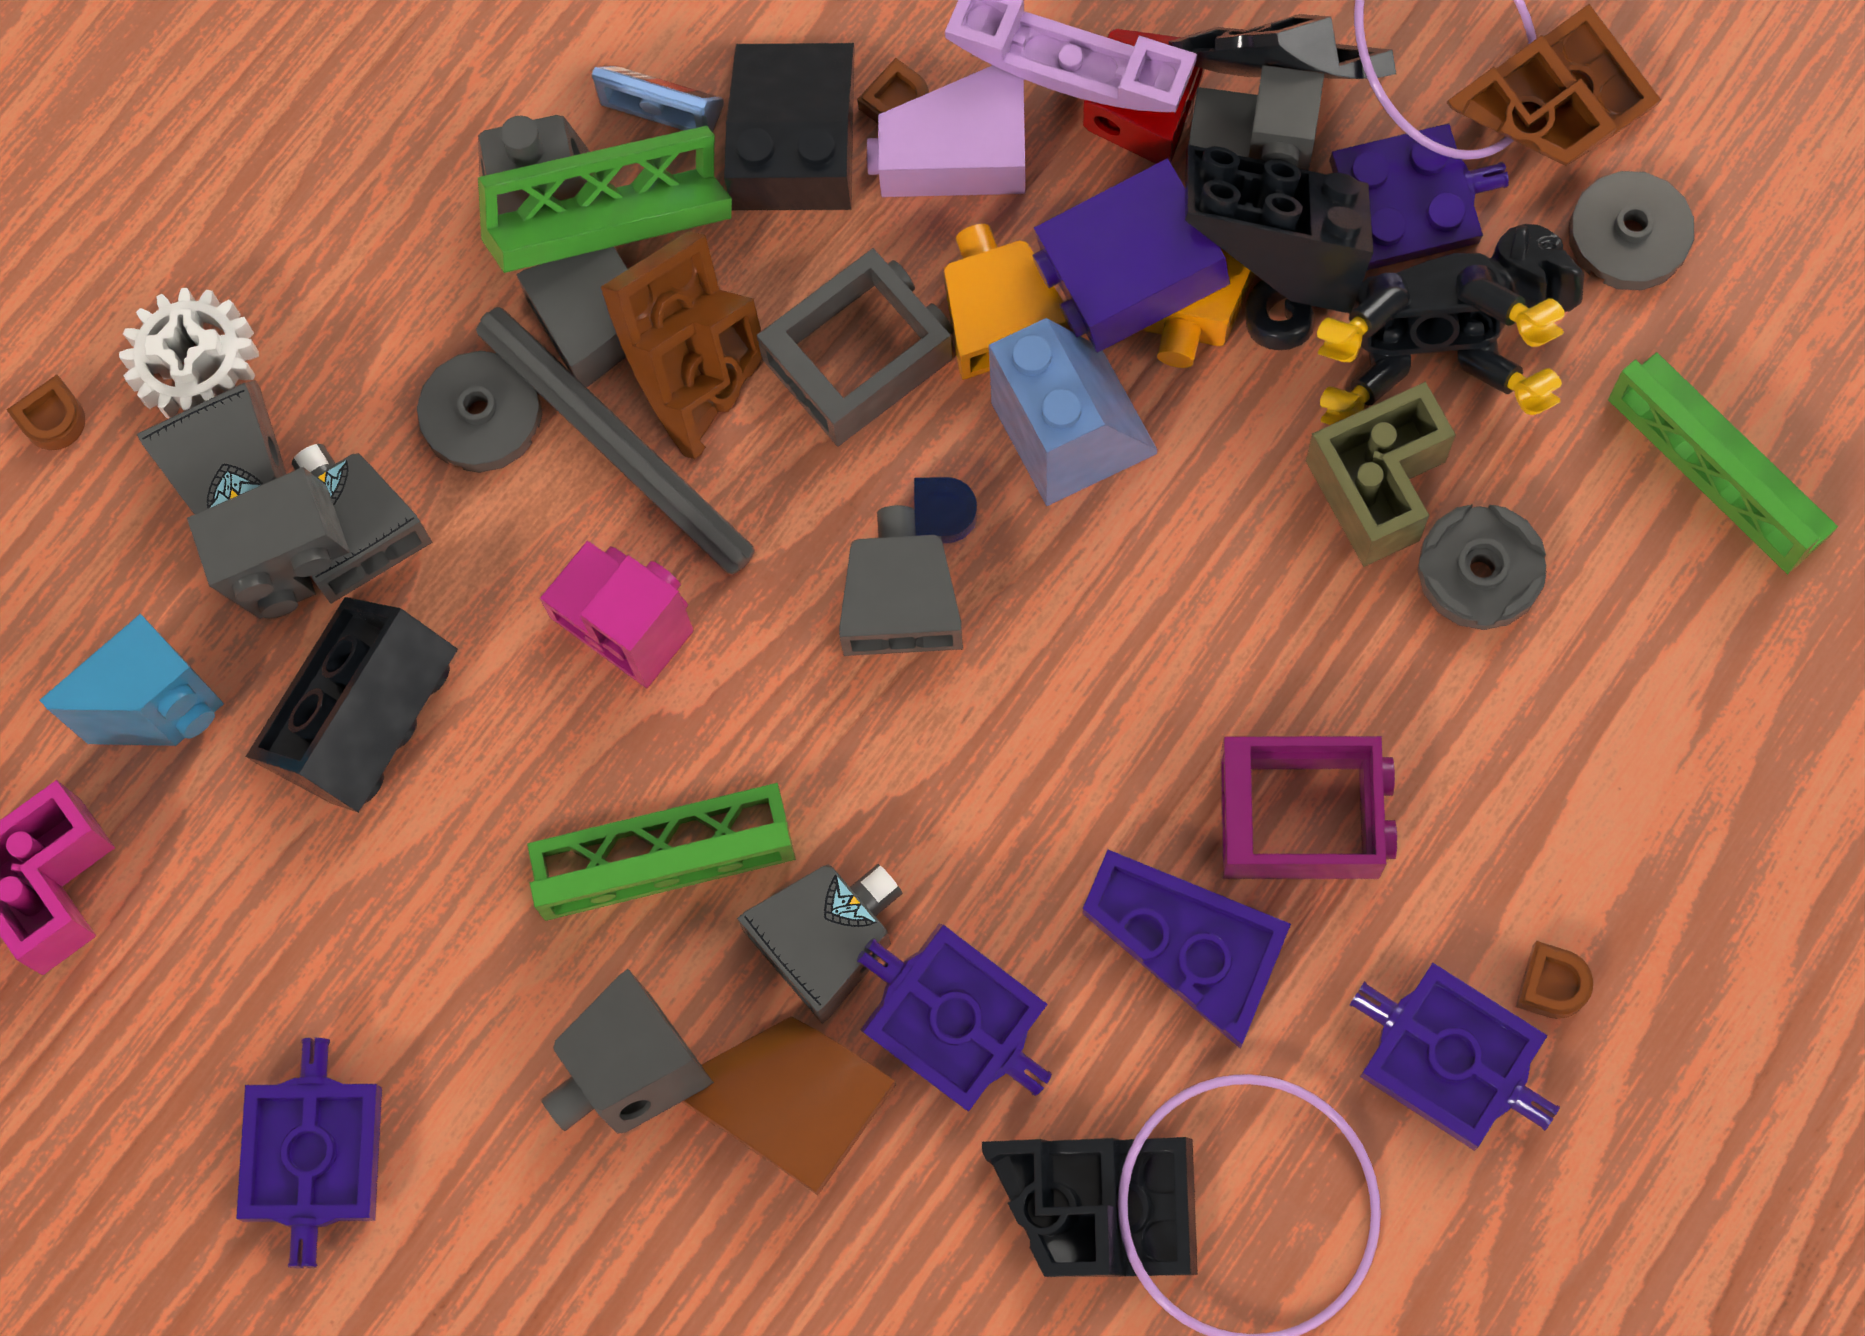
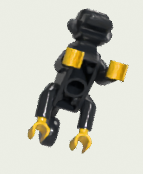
[1245,224,1584,425]

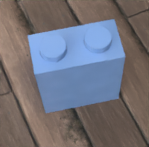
[989,318,1158,506]

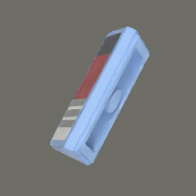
[592,66,724,132]

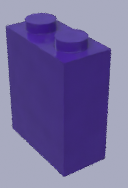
[1032,158,1230,353]

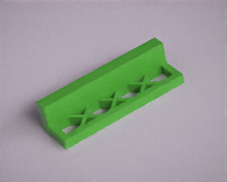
[478,126,732,273]
[1608,352,1838,575]
[527,783,796,921]

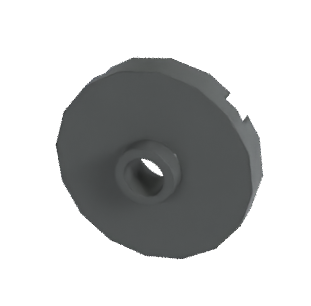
[1569,171,1694,290]
[417,351,543,473]
[1417,505,1547,630]

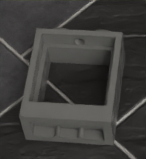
[757,248,953,447]

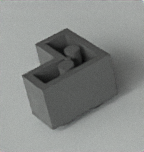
[1184,65,1324,180]
[187,467,350,619]

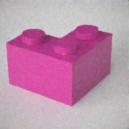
[540,540,694,689]
[0,780,115,975]

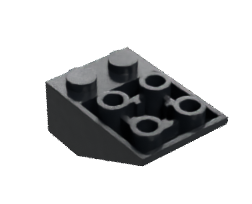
[1185,144,1373,314]

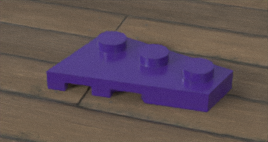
[1082,849,1291,1049]

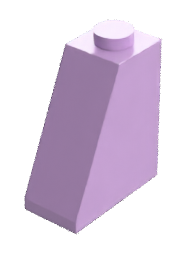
[867,65,1026,197]

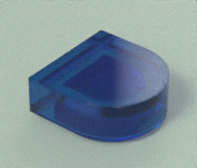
[914,477,978,543]

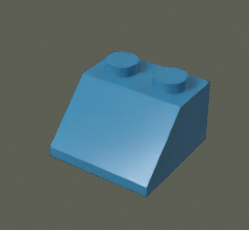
[39,613,224,746]

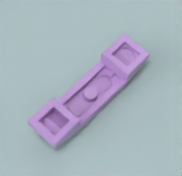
[945,0,1197,112]

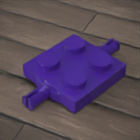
[1329,123,1509,270]
[856,923,1052,1112]
[1350,962,1560,1151]
[236,1038,382,1268]

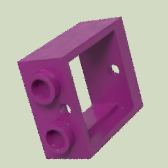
[1220,736,1397,879]

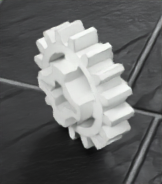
[119,288,259,419]

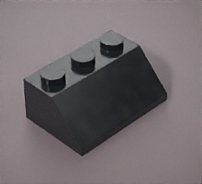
[245,597,458,813]

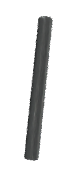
[476,307,755,574]

